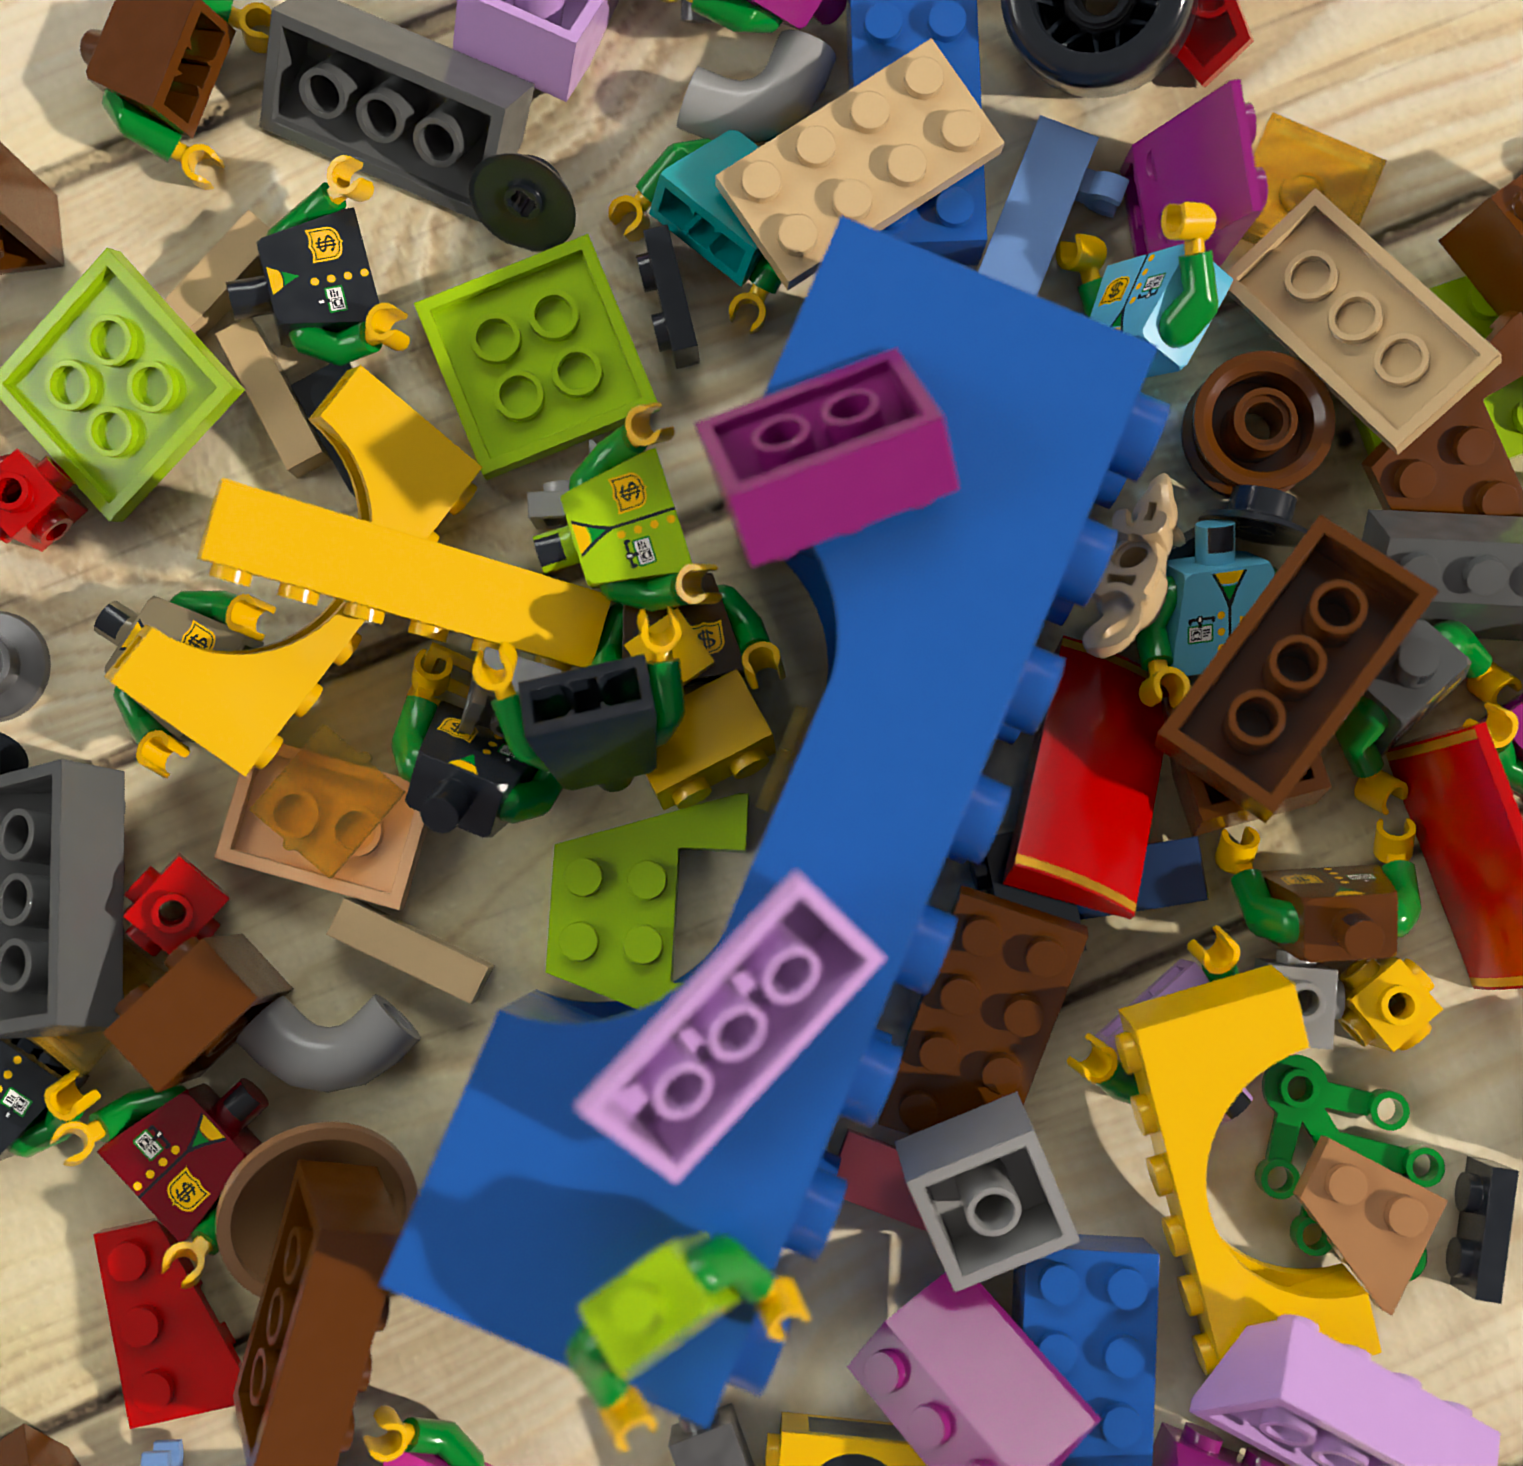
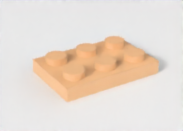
[214,743,428,910]

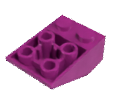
[1119,79,1268,267]

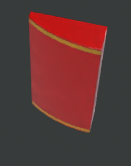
[1003,635,1169,920]
[1385,722,1523,990]

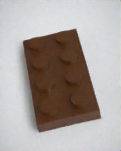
[878,885,1089,1135]

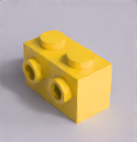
[645,669,776,811]

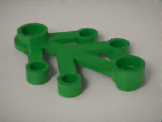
[1255,1054,1445,1281]

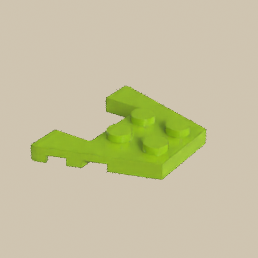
[545,793,749,1009]

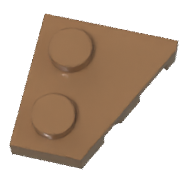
[1293,1134,1448,1315]

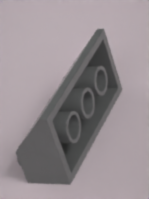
[259,0,535,222]
[1362,509,1523,641]
[0,759,126,1039]

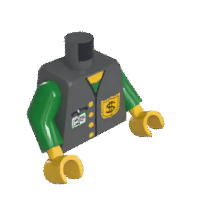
[1335,618,1522,816]

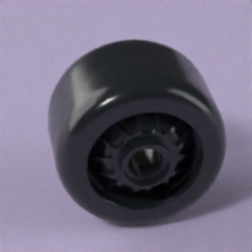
[1001,0,1198,98]

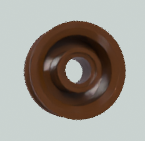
[1181,351,1336,498]

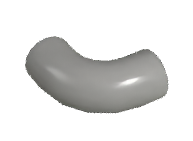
[677,30,836,143]
[236,994,421,1093]

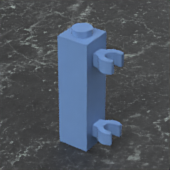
[978,115,1129,296]

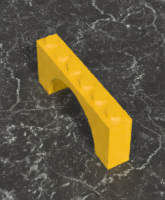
[104,365,483,776]
[1115,964,1382,1376]

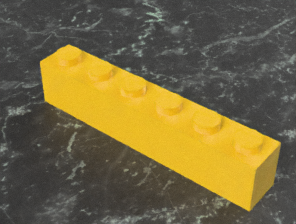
[197,478,611,672]

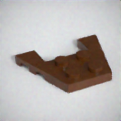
[1361,310,1523,517]

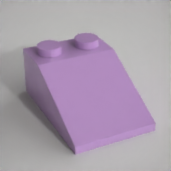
[453,0,619,102]

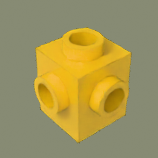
[1338,957,1444,1052]

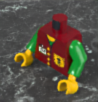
[50,1078,269,1289]

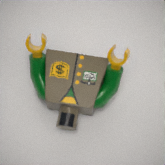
[94,590,276,779]

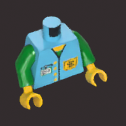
[1056,202,1233,378]
[1135,519,1278,708]

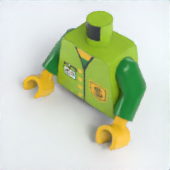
[533,402,722,612]
[566,1232,810,1451]

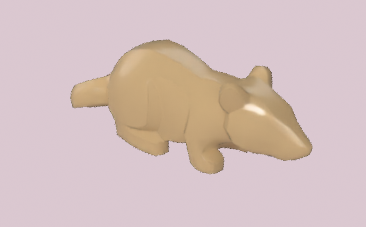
[1082,473,1185,658]

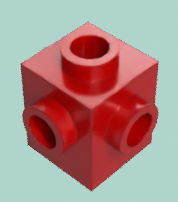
[0,448,88,552]
[123,853,230,957]

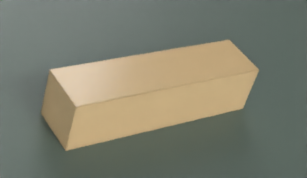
[164,209,270,340]
[215,318,331,479]
[326,897,495,1004]

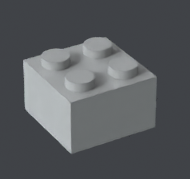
[895,1092,1081,1292]

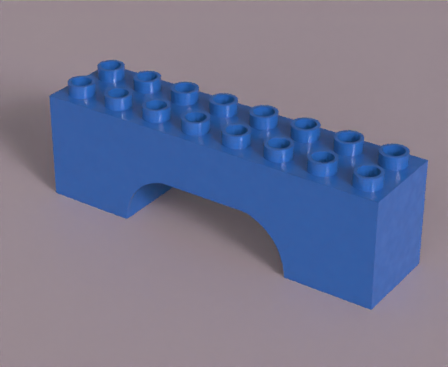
[380,215,1171,1429]

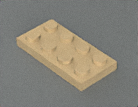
[716,38,1005,291]
[1226,188,1502,455]

